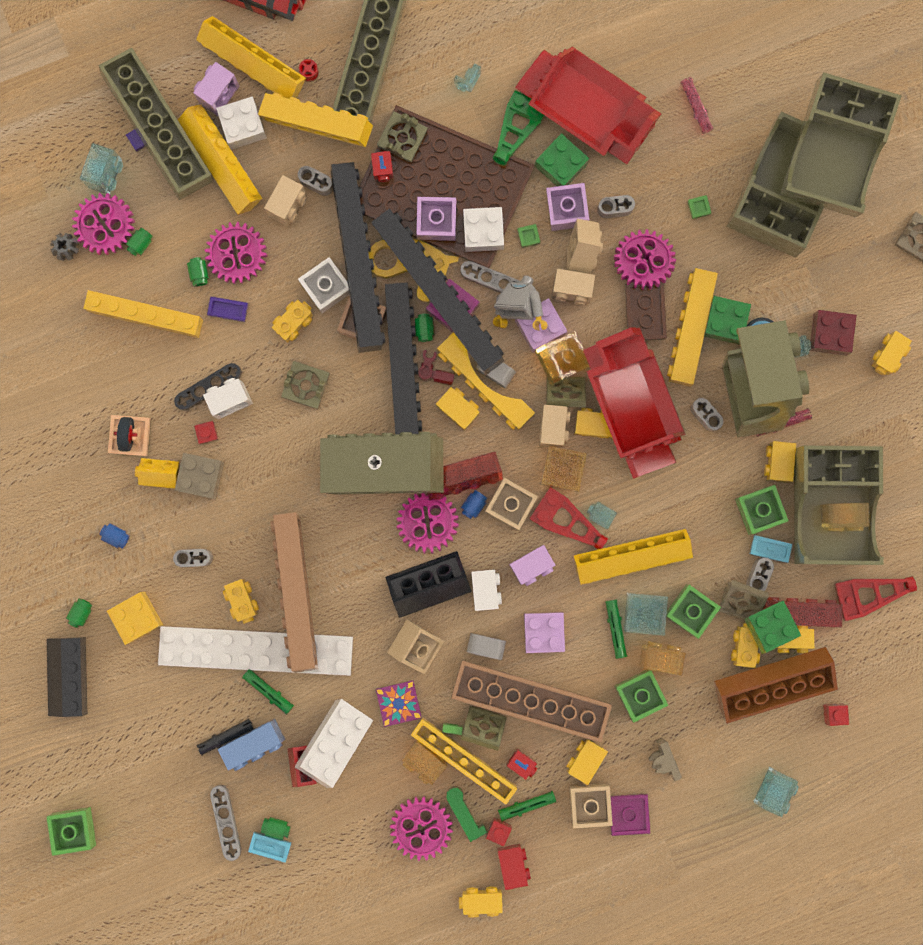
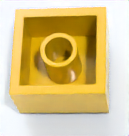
[107,592,163,645]

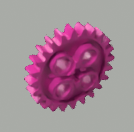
[72,193,135,255]
[205,222,267,284]
[614,229,676,290]
[396,493,459,554]
[390,796,453,861]

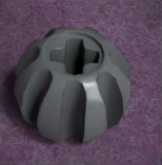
[50,233,79,261]

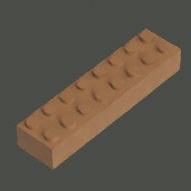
[270,512,319,673]
[451,660,612,743]

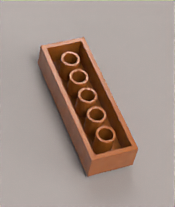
[714,647,838,724]

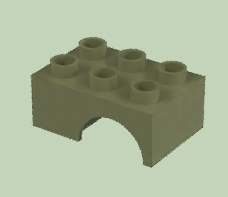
[780,72,902,218]
[726,111,824,258]
[722,320,809,438]
[794,445,884,565]

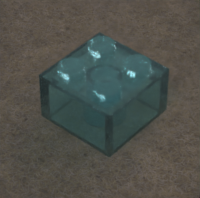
[79,143,123,194]
[624,593,668,636]
[753,766,799,817]

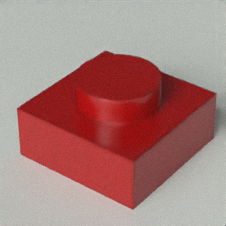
[194,421,218,445]

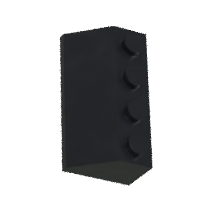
[385,551,472,618]
[47,637,88,717]

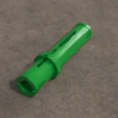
[605,599,628,659]
[242,669,294,715]
[498,791,557,822]

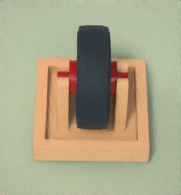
[108,415,151,456]

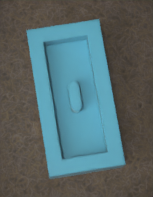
[749,535,792,563]
[248,832,292,863]

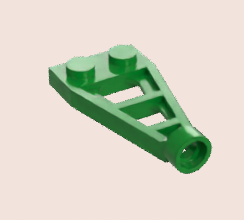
[493,90,545,165]

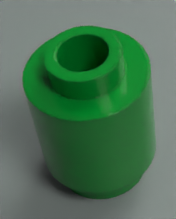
[126,227,153,257]
[187,257,209,287]
[415,313,435,342]
[66,598,92,628]
[261,817,291,841]

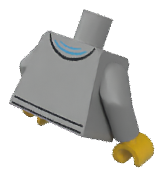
[493,276,548,330]

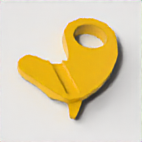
[368,239,458,302]

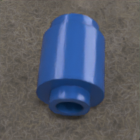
[460,490,487,519]
[99,523,130,549]

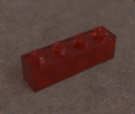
[427,451,503,501]
[762,597,843,628]

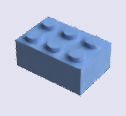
[217,719,285,771]

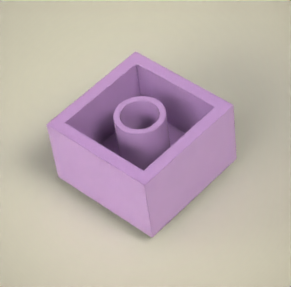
[193,62,239,116]
[546,183,589,231]
[417,197,456,241]
[515,298,567,353]
[509,545,555,586]
[524,612,565,653]

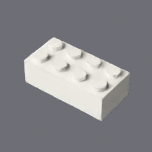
[295,699,373,788]

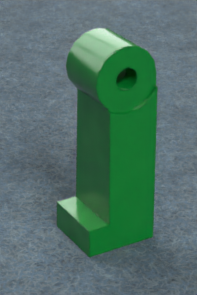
[446,786,487,842]

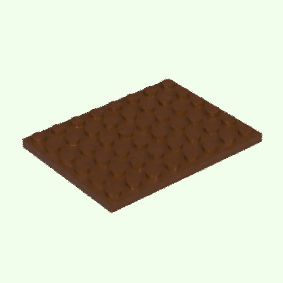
[360,105,535,268]

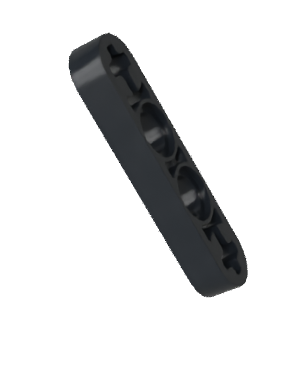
[174,363,242,411]

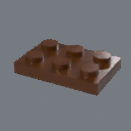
[625,282,667,340]

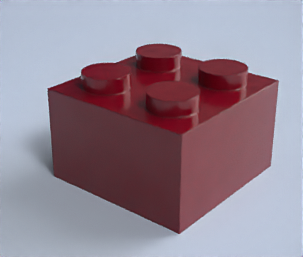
[809,310,857,356]

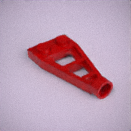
[530,487,608,550]
[834,576,917,621]

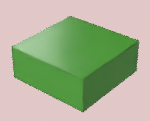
[687,195,712,219]
[517,224,540,248]
[442,723,463,735]

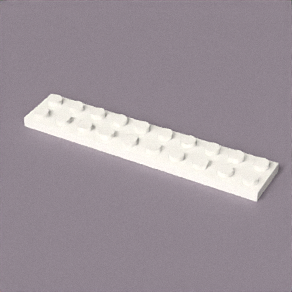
[158,626,353,676]

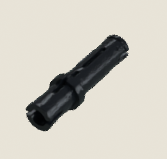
[196,718,254,756]

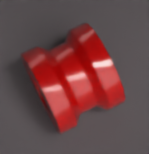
[299,59,319,82]

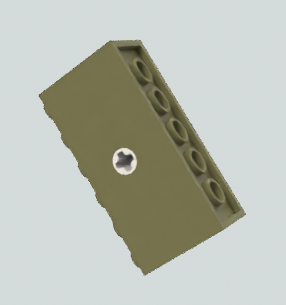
[320,432,444,495]

